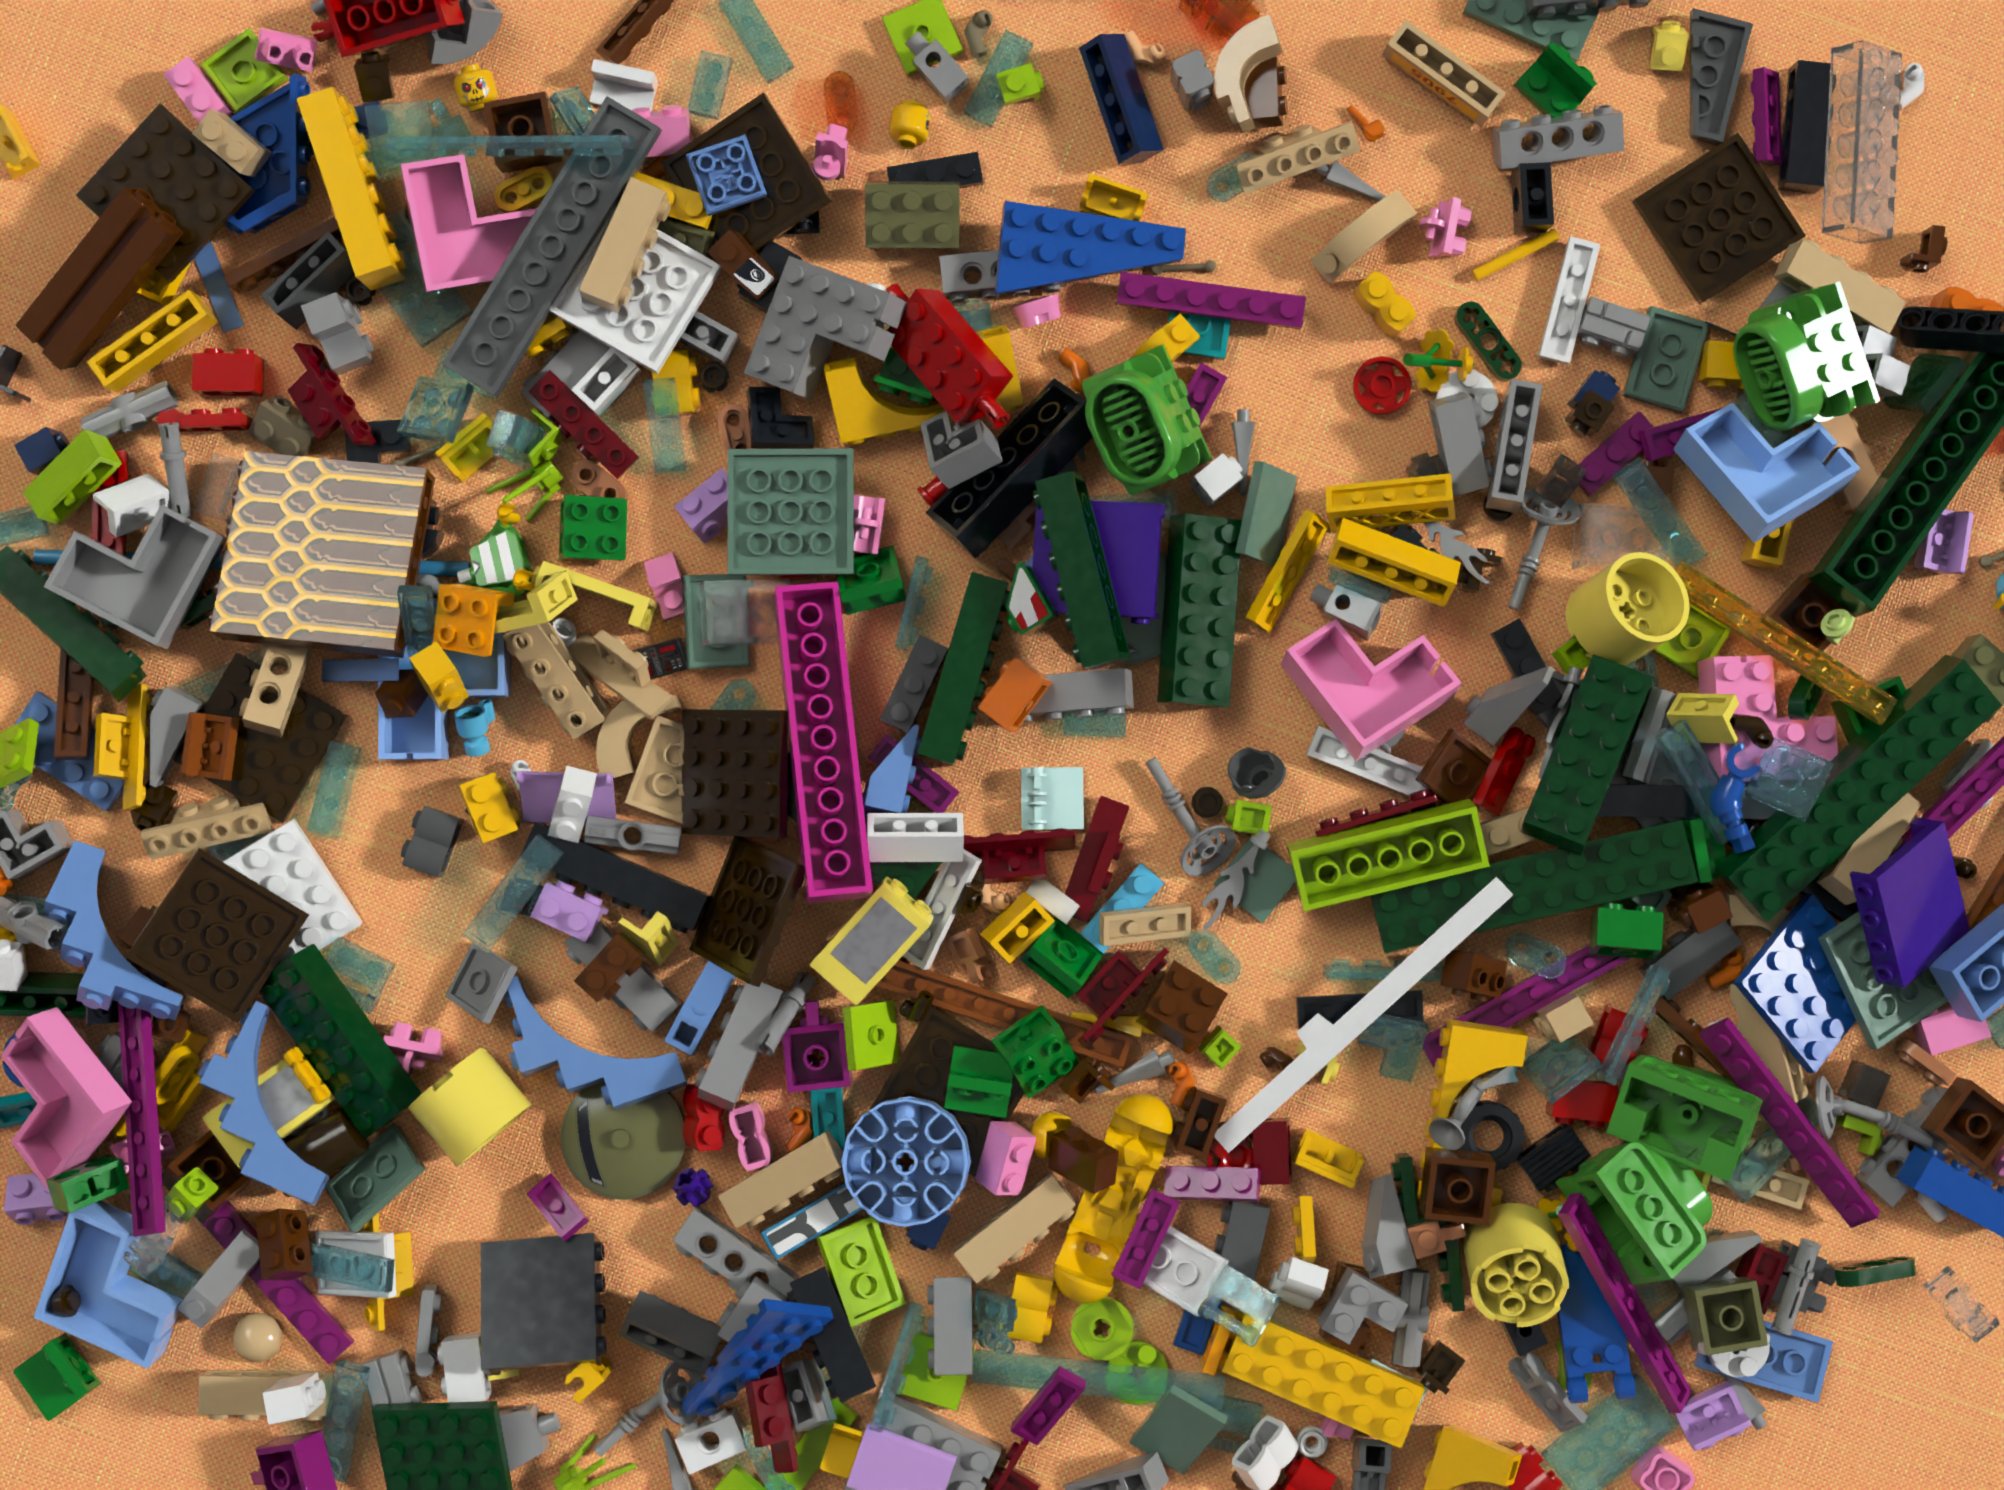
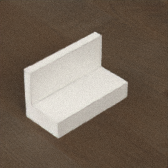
[589,59,658,111]
[93,473,171,537]

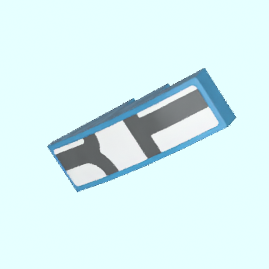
[760,1183,863,1260]

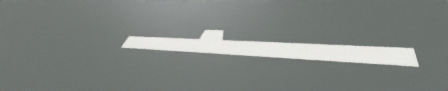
[1214,877,1513,1153]

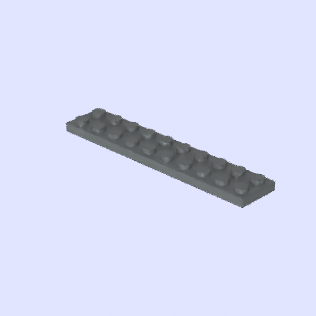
[442,96,662,398]

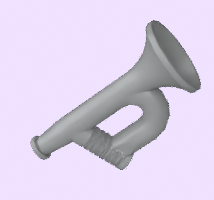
[1429,1077,1487,1150]

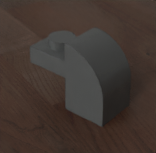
[1351,1438,1392,1490]

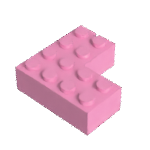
[400,154,537,293]
[1281,619,1462,761]
[1697,655,1838,785]
[0,1007,132,1189]

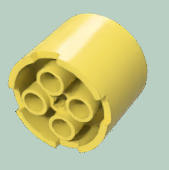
[1566,552,1689,666]
[408,1047,532,1167]
[1463,1203,1569,1327]

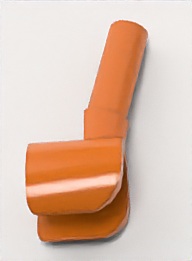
[1347,105,1385,142]

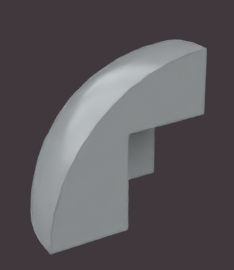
[426,0,503,64]

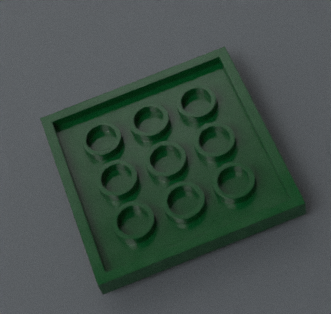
[372,1401,513,1490]

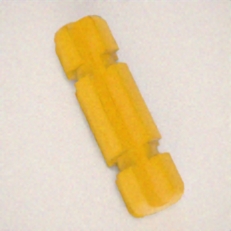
[283,1047,331,1104]

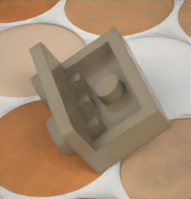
[247,395,317,457]

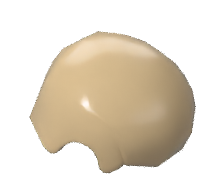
[233,1313,283,1362]

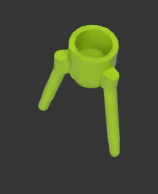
[486,460,564,522]
[554,1434,636,1490]

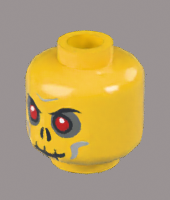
[453,64,498,112]
[889,100,931,149]

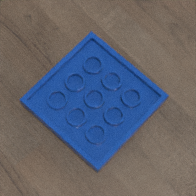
[1733,894,1856,1073]

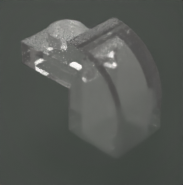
[1923,1266,2000,1344]

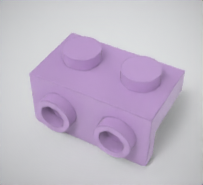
[674,468,728,543]
[1914,509,1974,574]
[530,880,609,943]
[4,1173,69,1225]
[1674,1381,1752,1451]

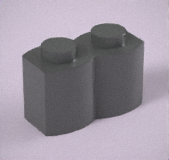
[401,806,464,878]

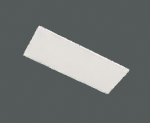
[1026,880,1080,925]

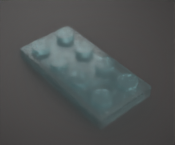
[380,210,473,348]
[1541,1373,1679,1490]

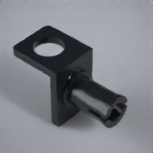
[0,345,31,402]

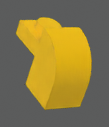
[1131,313,1201,364]

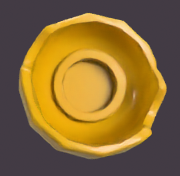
[1030,1111,1072,1159]

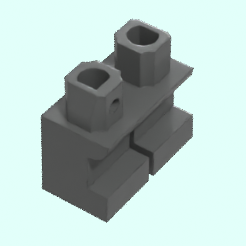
[1771,1239,1836,1313]

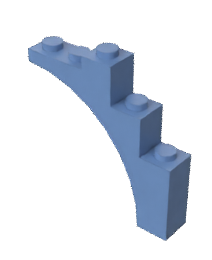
[43,840,183,1020]
[504,976,688,1110]
[198,1001,329,1207]

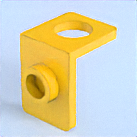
[820,1423,864,1479]

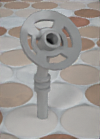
[1508,489,1581,611]
[1146,757,1236,876]
[1816,1075,1934,1149]
[593,1361,703,1456]

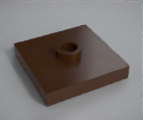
[1415,729,1492,804]

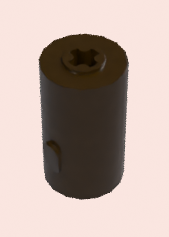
[283,1108,369,1197]

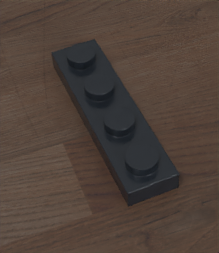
[1296,990,1424,1029]

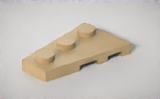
[624,715,684,824]

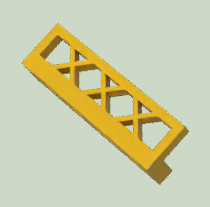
[1325,473,1456,532]

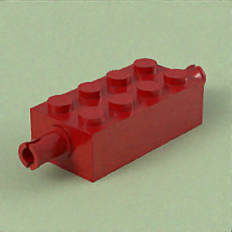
[311,0,465,57]
[886,284,1013,429]

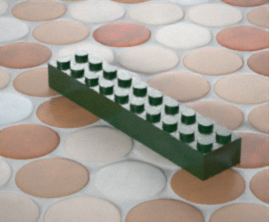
[1808,351,2004,617]
[1715,655,2002,922]
[1370,820,1698,955]

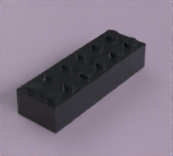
[925,378,1093,559]

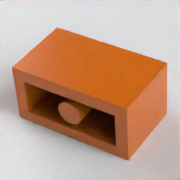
[978,657,1052,732]

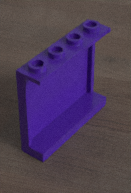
[1032,500,1166,624]
[1849,817,1970,988]

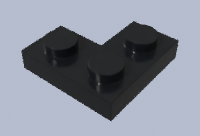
[747,387,815,449]
[345,419,411,464]

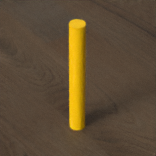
[1471,228,1559,281]

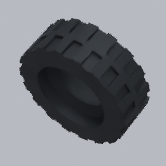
[1457,1100,1525,1172]

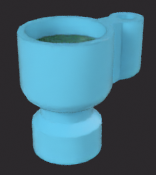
[454,698,496,757]

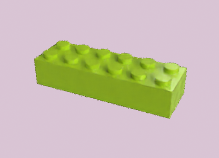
[1286,799,1490,912]

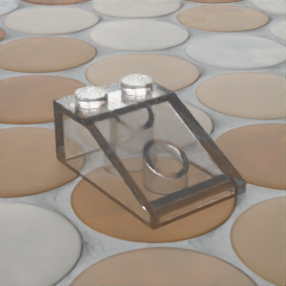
[1572,503,1669,570]
[699,580,792,647]

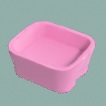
[1011,293,1061,329]
[1630,1444,1695,1490]

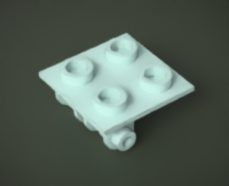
[1021,767,1084,830]

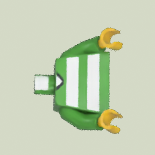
[457,503,534,601]

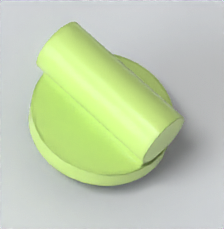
[1821,609,1855,645]

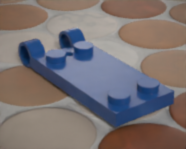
[1557,1245,1636,1404]

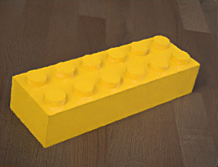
[296,86,407,291]
[1222,1308,1425,1449]

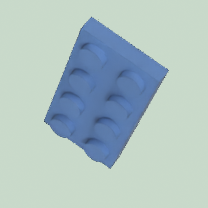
[15,691,124,811]
[1694,1321,1833,1403]

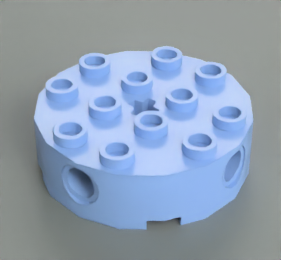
[841,1096,971,1227]

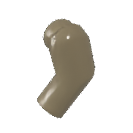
[964,10,993,58]

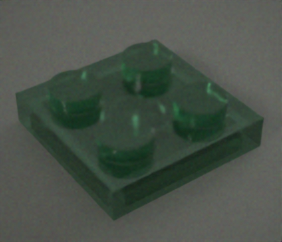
[1882,353,1967,414]

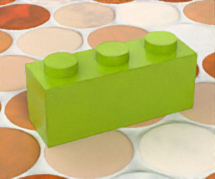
[23,429,122,525]

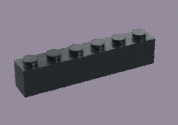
[520,822,711,933]

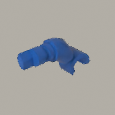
[1710,742,1761,854]

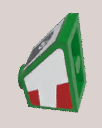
[1006,561,1059,636]

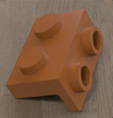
[181,712,240,781]

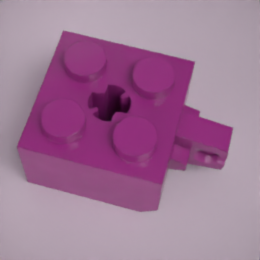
[782,1000,853,1093]
[250,1430,337,1490]

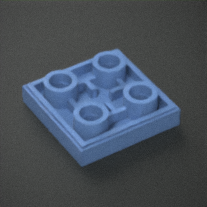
[686,135,767,216]

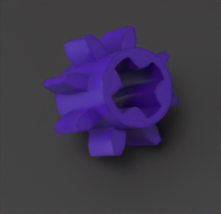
[672,1167,714,1207]

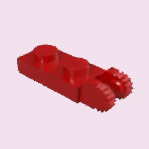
[157,408,252,432]
[1473,727,1536,816]

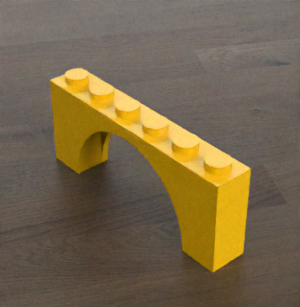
[824,325,1023,445]
[1415,1019,1528,1207]
[1421,1425,1523,1490]

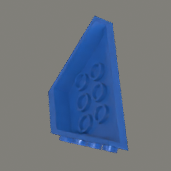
[214,73,311,235]

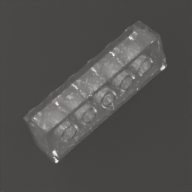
[1822,40,1903,244]

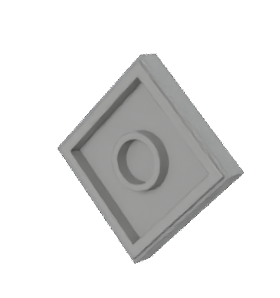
[445,941,518,1024]

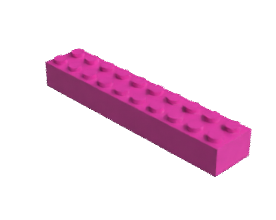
[773,582,873,904]

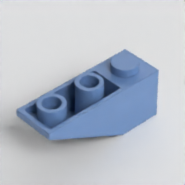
[863,725,922,815]
[664,961,736,1056]

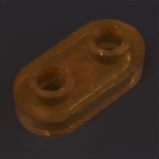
[824,71,858,135]

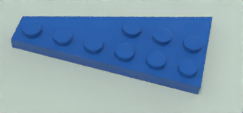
[994,201,1186,296]
[681,1299,834,1417]

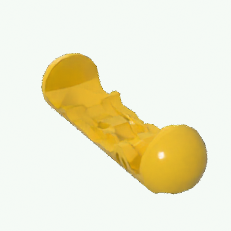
[1053,1094,1174,1303]

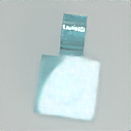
[429,98,477,157]

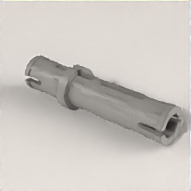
[158,422,193,517]
[755,972,816,1056]
[1771,1238,1821,1335]

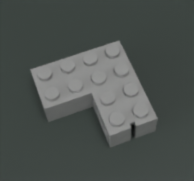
[744,256,908,400]
[44,504,228,649]
[843,1392,1001,1490]

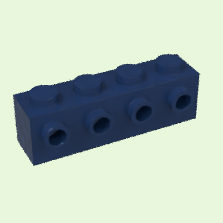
[1079,34,1164,164]

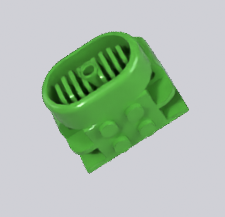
[1733,281,1880,431]
[1082,344,1213,495]
[1606,1055,1763,1182]
[1555,1131,1713,1285]

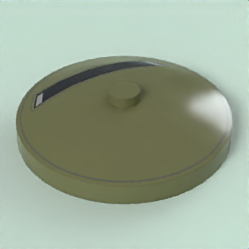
[561,1082,686,1200]

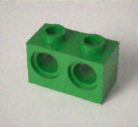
[46,1155,130,1213]

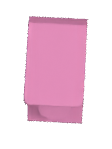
[644,552,684,621]

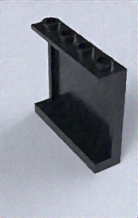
[481,1233,607,1376]

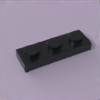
[887,152,983,189]
[1490,618,1562,716]

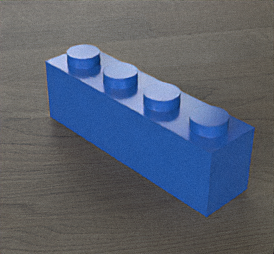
[1896,1145,2004,1238]

